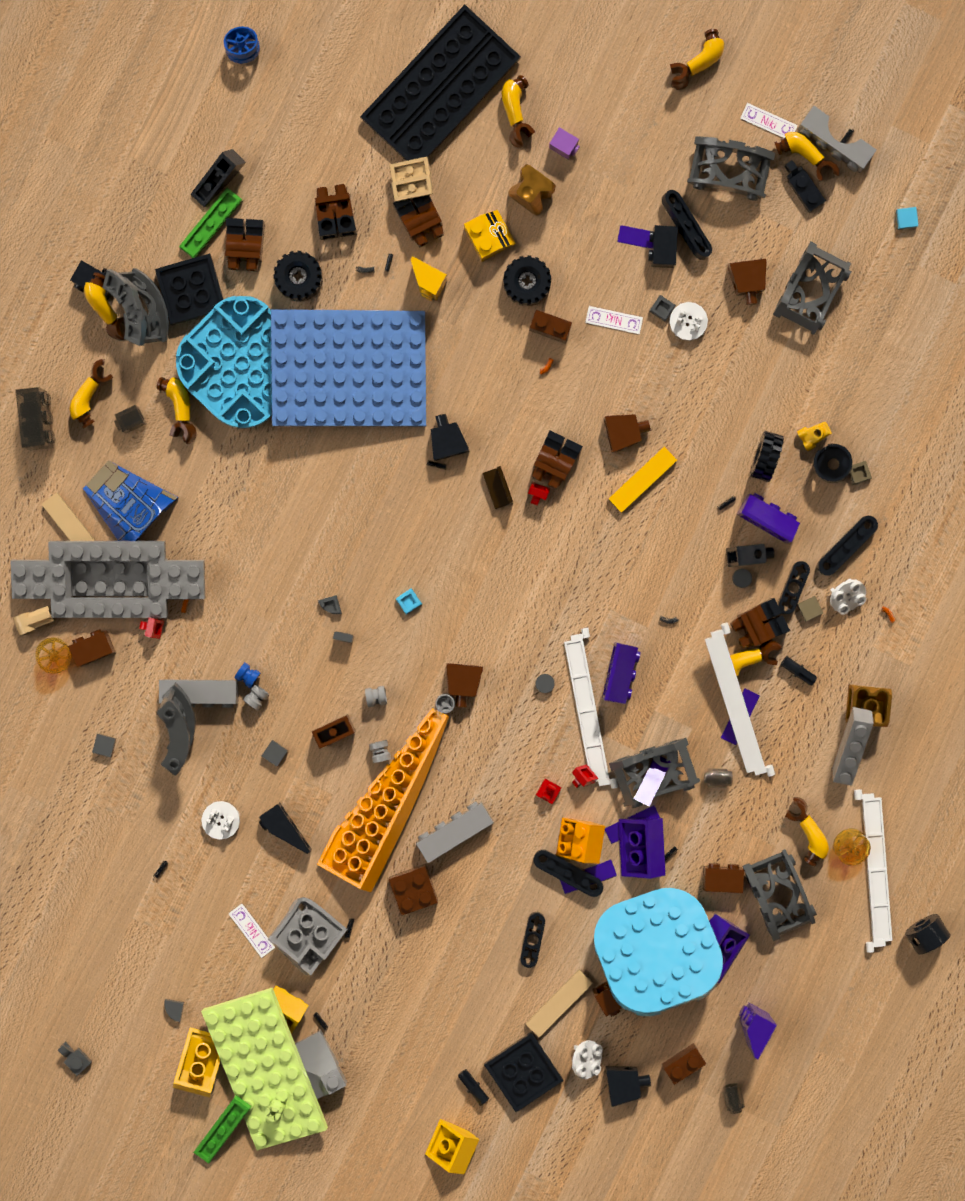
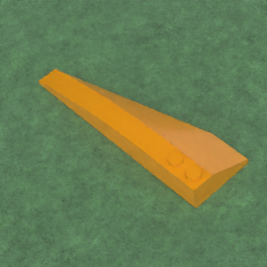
[317,708,449,893]

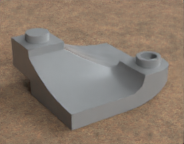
[267,897,347,976]
[295,1030,347,1099]

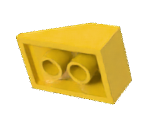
[173,1027,220,1098]

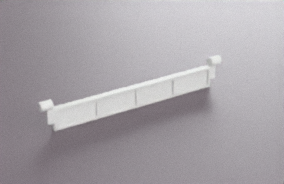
[705,623,775,776]
[564,628,619,789]
[854,789,892,953]

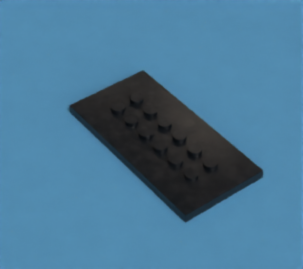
[360,4,521,161]

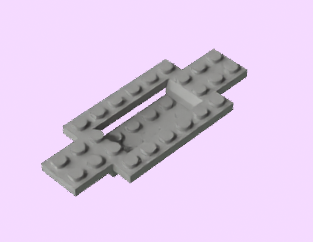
[10,541,206,618]

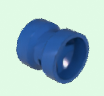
[234,662,261,688]

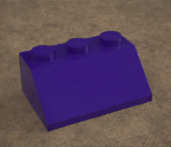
[736,493,800,543]
[602,642,641,704]
[619,817,666,879]
[709,914,750,983]
[739,1002,777,1059]

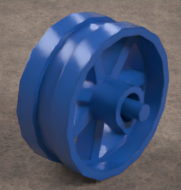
[223,26,260,64]

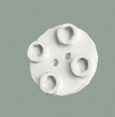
[669,302,708,341]
[830,579,867,615]
[201,801,240,840]
[572,1040,603,1079]

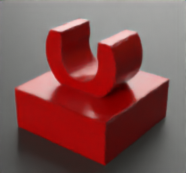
[528,481,550,506]
[139,617,165,639]
[572,764,599,788]
[535,778,562,804]

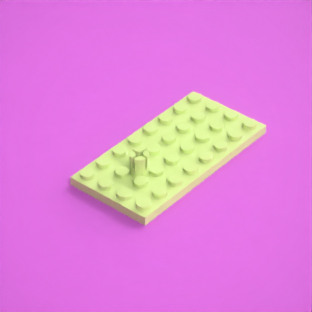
[201,987,328,1150]

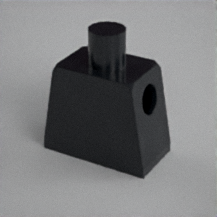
[431,414,469,461]
[726,544,775,567]
[605,1066,651,1107]

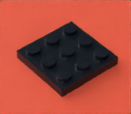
[155,253,224,325]
[484,1031,564,1112]

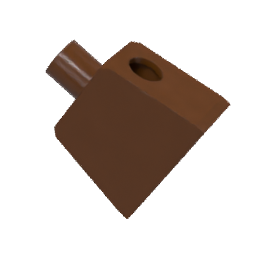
[728,259,767,305]
[604,414,651,453]
[446,663,483,708]

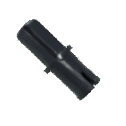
[780,656,817,686]
[458,1069,489,1106]

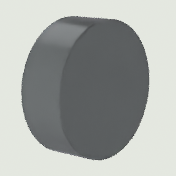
[732,569,752,588]
[535,674,555,693]

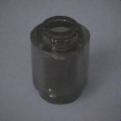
[704,768,733,788]
[723,1083,745,1114]

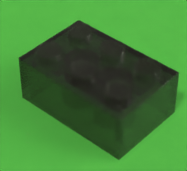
[15,387,55,450]

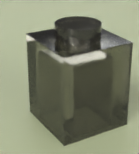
[114,405,147,433]

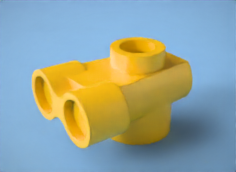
[797,422,832,451]

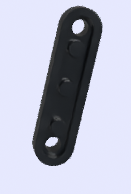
[662,190,712,260]
[817,515,878,576]
[534,849,603,897]

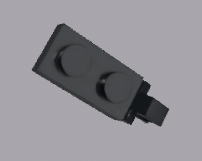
[784,160,826,213]

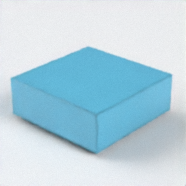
[896,207,918,229]
[396,588,422,615]

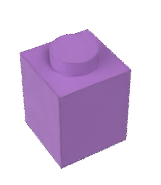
[549,127,580,160]

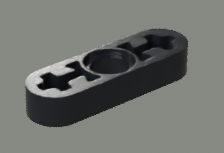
[777,561,810,614]
[520,912,545,968]

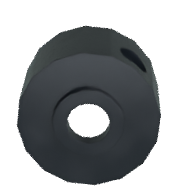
[814,444,853,483]
[905,914,951,955]

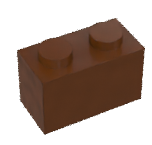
[529,310,572,343]
[68,629,116,667]
[312,714,356,749]
[703,863,744,893]
[662,1043,706,1085]

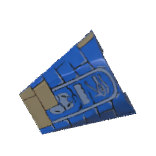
[83,460,178,541]

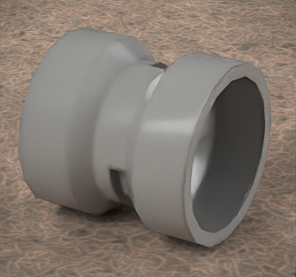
[243,684,270,710]
[365,686,387,707]
[435,693,455,713]
[369,740,392,763]

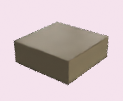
[849,461,872,485]
[797,596,823,621]

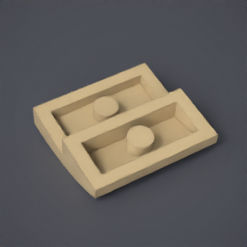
[390,157,433,202]

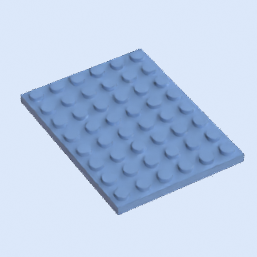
[271,309,426,427]

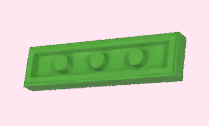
[179,187,243,258]
[193,1095,251,1163]

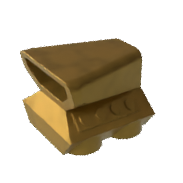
[508,164,556,216]
[845,685,892,727]

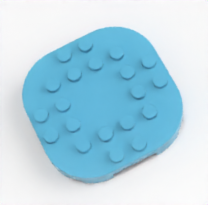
[176,296,272,429]
[594,888,723,1016]

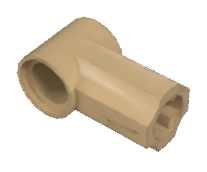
[13,606,55,636]

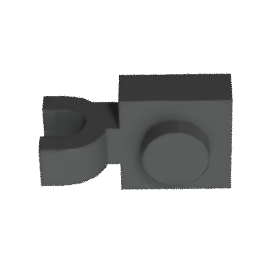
[58,1041,92,1076]

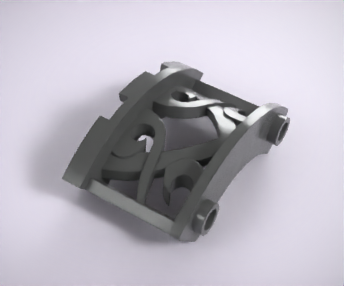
[687,136,775,201]
[773,241,852,335]
[103,268,169,346]
[157,682,196,776]
[609,738,700,808]
[742,849,817,941]

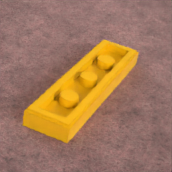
[608,447,677,513]

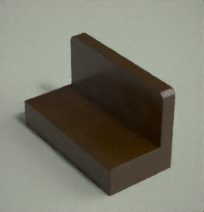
[482,466,513,509]

